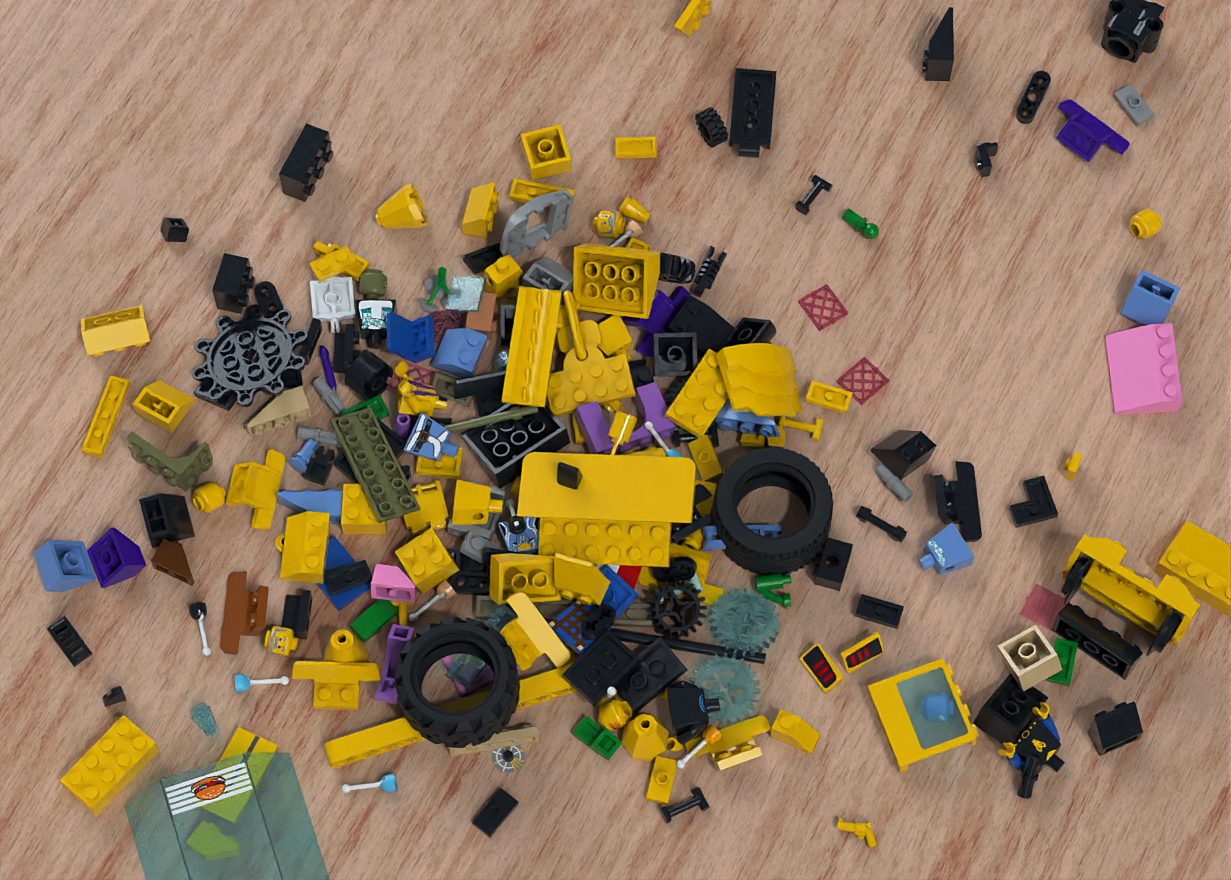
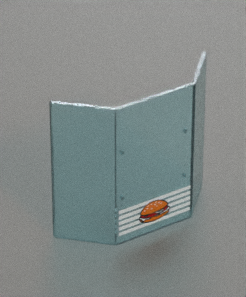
[125,753,330,880]

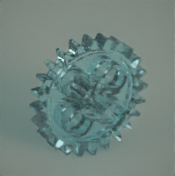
[708,588,781,656]
[689,653,760,726]

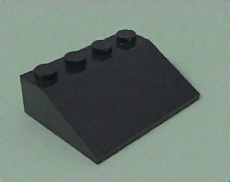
[460,403,570,489]

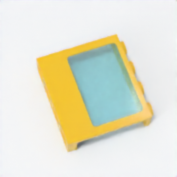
[868,658,979,773]

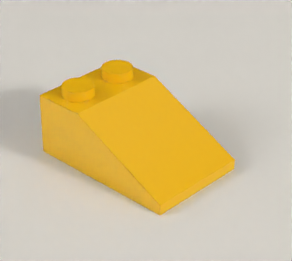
[489,553,561,605]

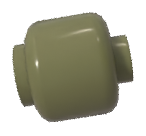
[359,269,387,300]

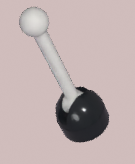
[506,499,526,534]
[188,602,211,656]

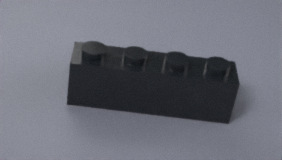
[1051,603,1143,680]

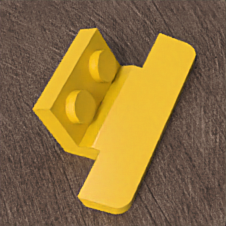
[225,449,285,531]
[639,543,725,606]
[500,591,570,671]
[292,661,381,710]
[686,715,772,770]

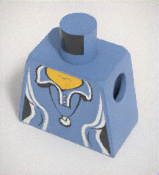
[498,517,540,555]

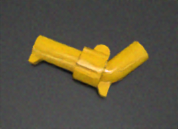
[837,817,877,848]

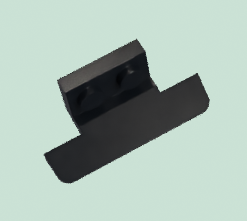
[453,371,507,417]
[934,461,982,542]
[671,484,713,543]

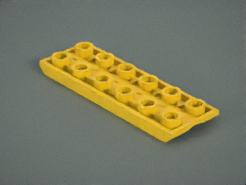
[502,286,562,408]

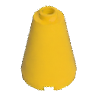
[324,629,369,663]

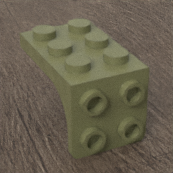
[126,431,213,492]

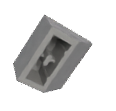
[523,256,573,305]

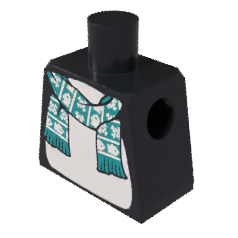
[356,300,397,349]

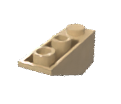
[247,386,311,436]

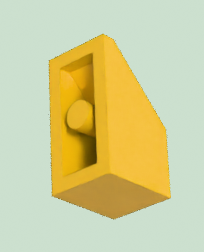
[770,709,820,755]

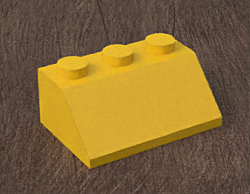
[81,305,150,356]
[279,511,331,584]

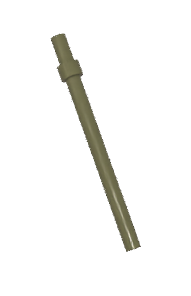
[443,406,539,433]

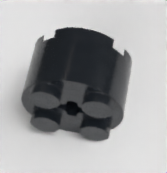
[343,349,393,401]

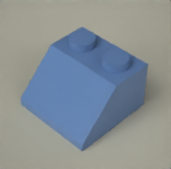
[431,328,487,379]
[34,540,96,592]

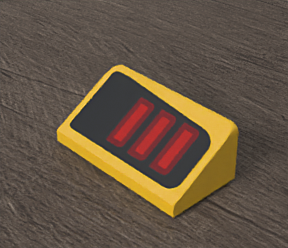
[839,632,884,673]
[799,643,844,694]

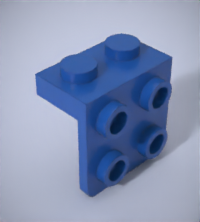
[386,312,435,364]

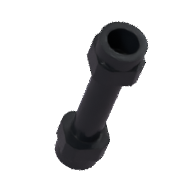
[856,506,907,543]

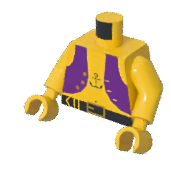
[395,360,447,417]

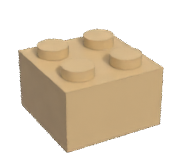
[997,625,1062,691]

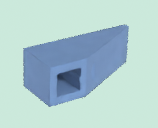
[715,398,780,437]
[277,489,343,524]

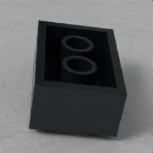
[279,123,333,202]

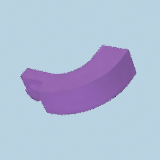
[375,624,414,704]

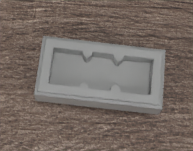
[1113,84,1154,127]

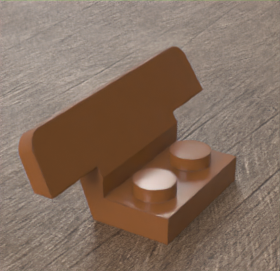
[220,571,269,655]

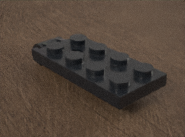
[729,68,777,158]

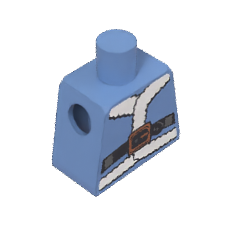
[404,413,459,462]

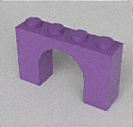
[574,382,676,455]

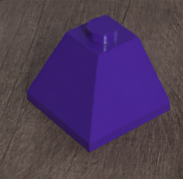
[87,528,146,588]

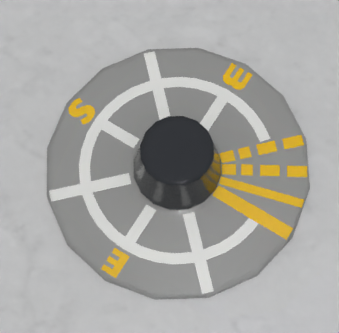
[492,745,525,773]

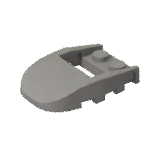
[500,189,574,258]

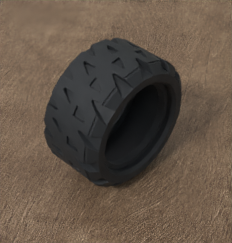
[395,617,520,748]

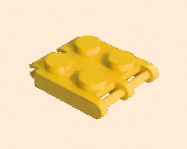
[403,479,449,535]

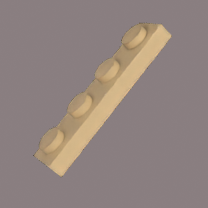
[449,725,539,757]

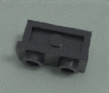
[333,324,359,373]

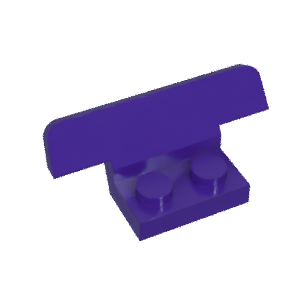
[1056,99,1130,162]
[622,286,692,358]

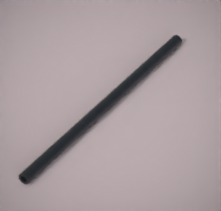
[544,617,766,664]

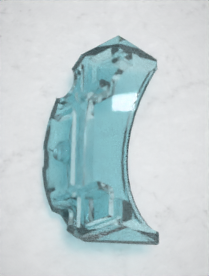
[445,603,518,688]

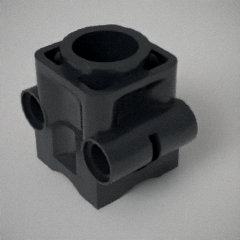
[1101,0,1165,63]

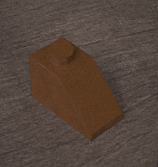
[151,539,194,586]

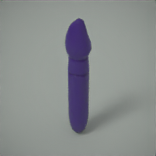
[319,345,337,391]

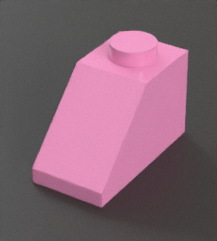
[371,564,416,604]

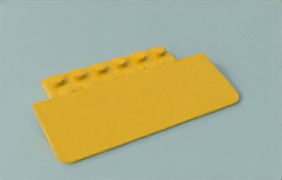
[517,452,696,567]

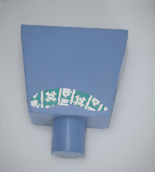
[918,523,974,575]

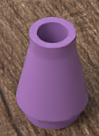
[394,413,415,439]

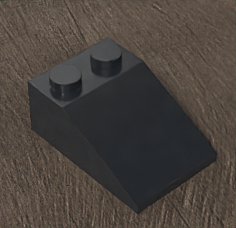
[922,7,954,81]
[668,295,734,358]
[973,673,1049,746]

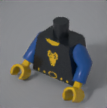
[998,702,1065,773]

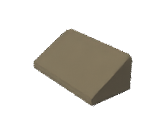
[431,372,474,407]

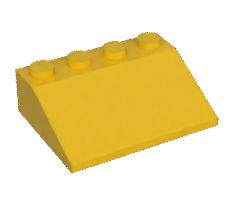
[573,243,660,319]
[1154,520,1231,618]

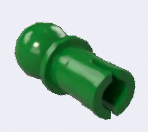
[842,208,879,239]

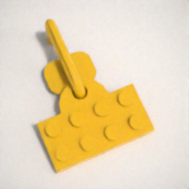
[547,290,636,417]

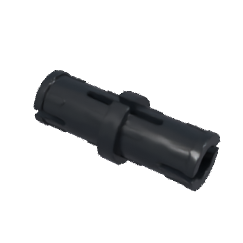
[1017,752,1042,799]

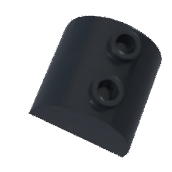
[719,317,777,350]

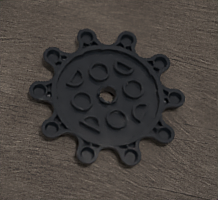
[192,304,308,407]

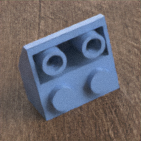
[1120,270,1180,326]

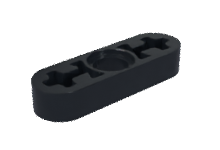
[1016,71,1051,124]

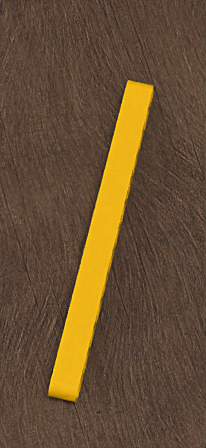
[324,664,576,768]

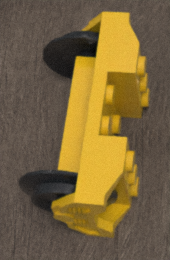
[1061,534,1201,657]

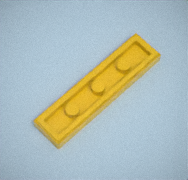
[81,375,131,458]

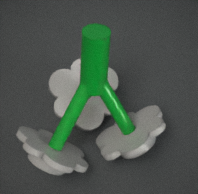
[417,267,463,313]

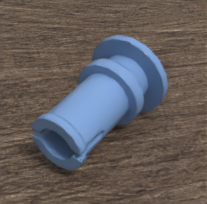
[288,439,319,473]

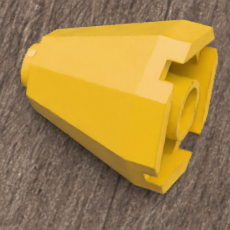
[375,183,428,229]
[621,714,669,762]

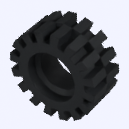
[695,107,728,148]

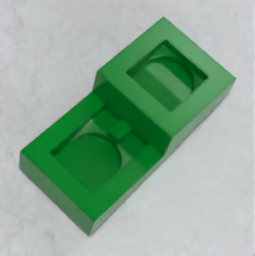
[349,599,399,643]
[571,715,622,760]

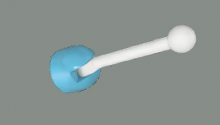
[644,421,682,457]
[235,674,289,692]
[342,774,397,793]

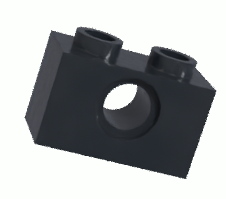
[812,537,853,591]

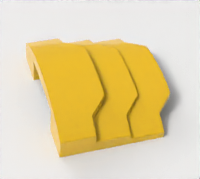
[716,343,804,417]

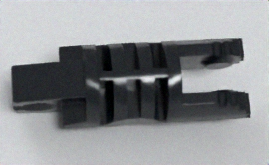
[693,246,727,298]

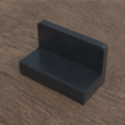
[282,590,313,640]

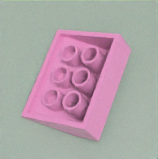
[1105,323,1183,414]

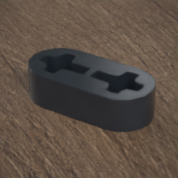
[580,605,616,640]

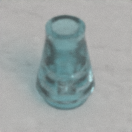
[190,702,219,737]

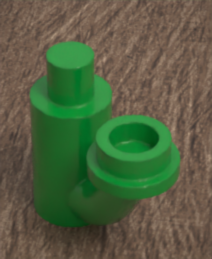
[755,573,791,609]

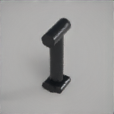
[795,175,833,215]
[673,424,719,448]
[660,787,710,824]

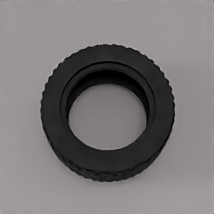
[713,447,833,575]

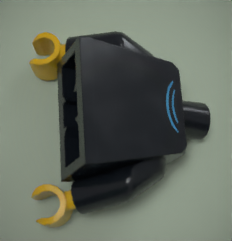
[659,680,720,752]

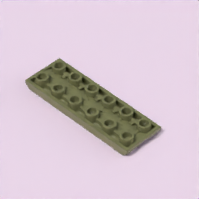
[330,407,420,523]

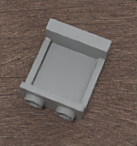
[447,481,506,542]

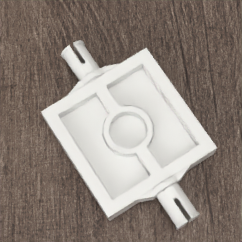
[310,276,356,333]

